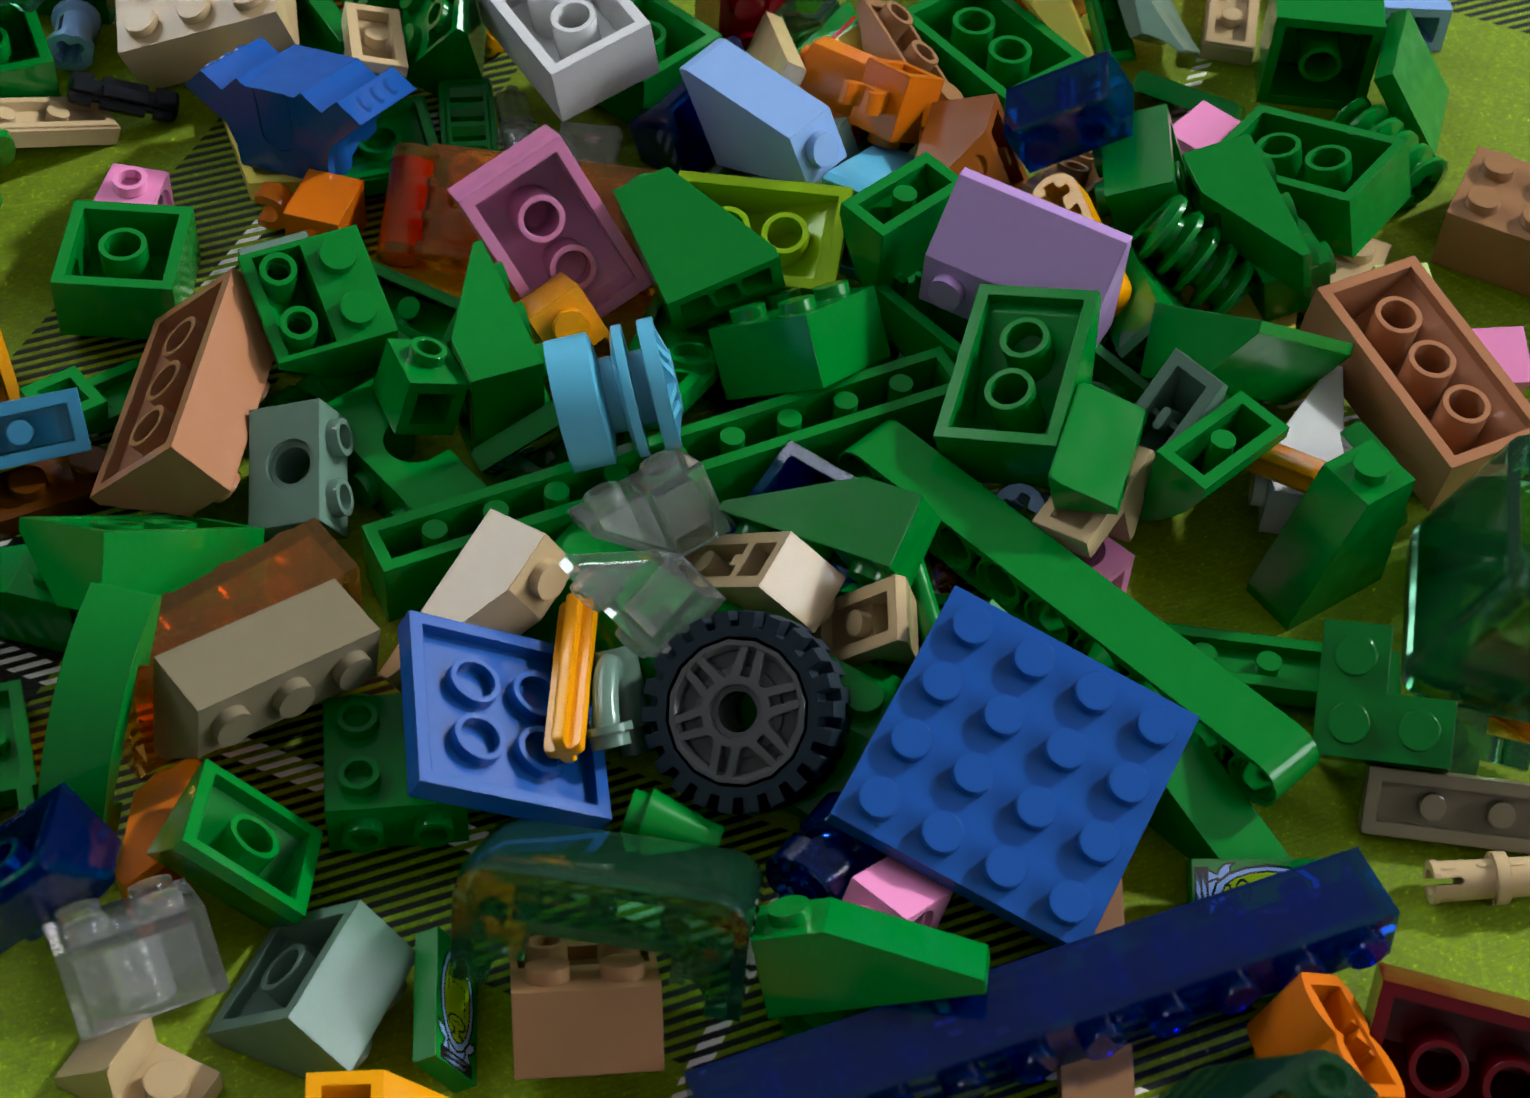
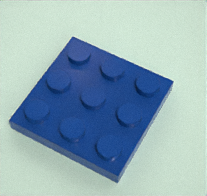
[398,610,612,834]

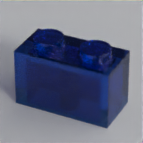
[1003,49,1134,173]

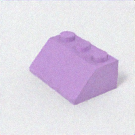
[918,167,1133,348]

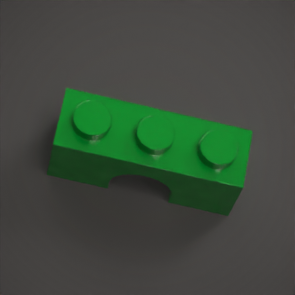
[326,377,487,518]

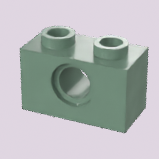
[248,398,354,550]

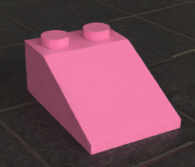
[447,124,652,319]

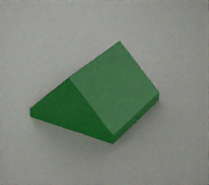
[146,758,323,928]

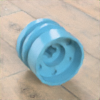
[543,316,684,473]

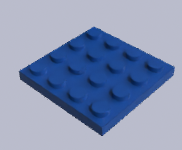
[826,585,1200,960]

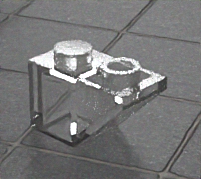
[567,449,731,561]
[558,550,726,658]

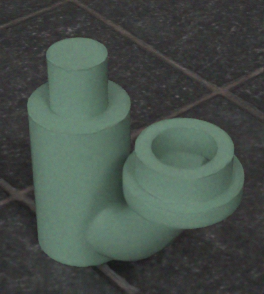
[586,644,650,758]

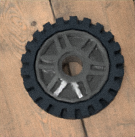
[641,610,852,815]

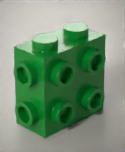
[323,693,482,853]

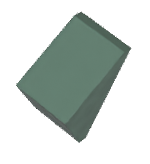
[1135,348,1228,454]

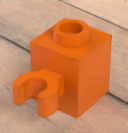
[838,57,945,150]
[254,168,367,237]

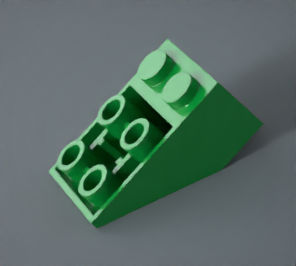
[451,240,550,467]

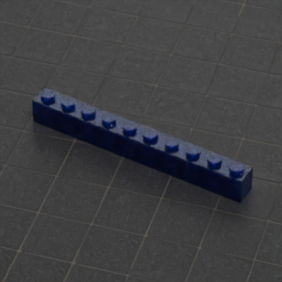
[684,847,1400,1098]

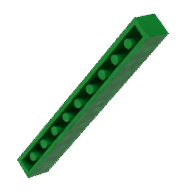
[361,346,955,622]

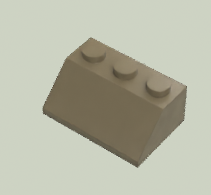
[153,578,380,759]

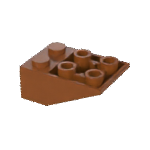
[915,93,1028,190]

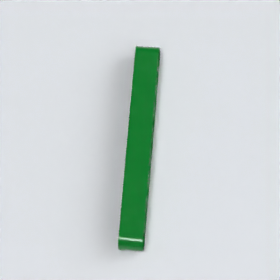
[837,420,1319,807]

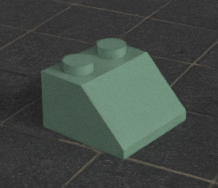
[205,899,415,1080]

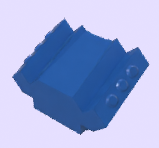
[184,37,416,179]

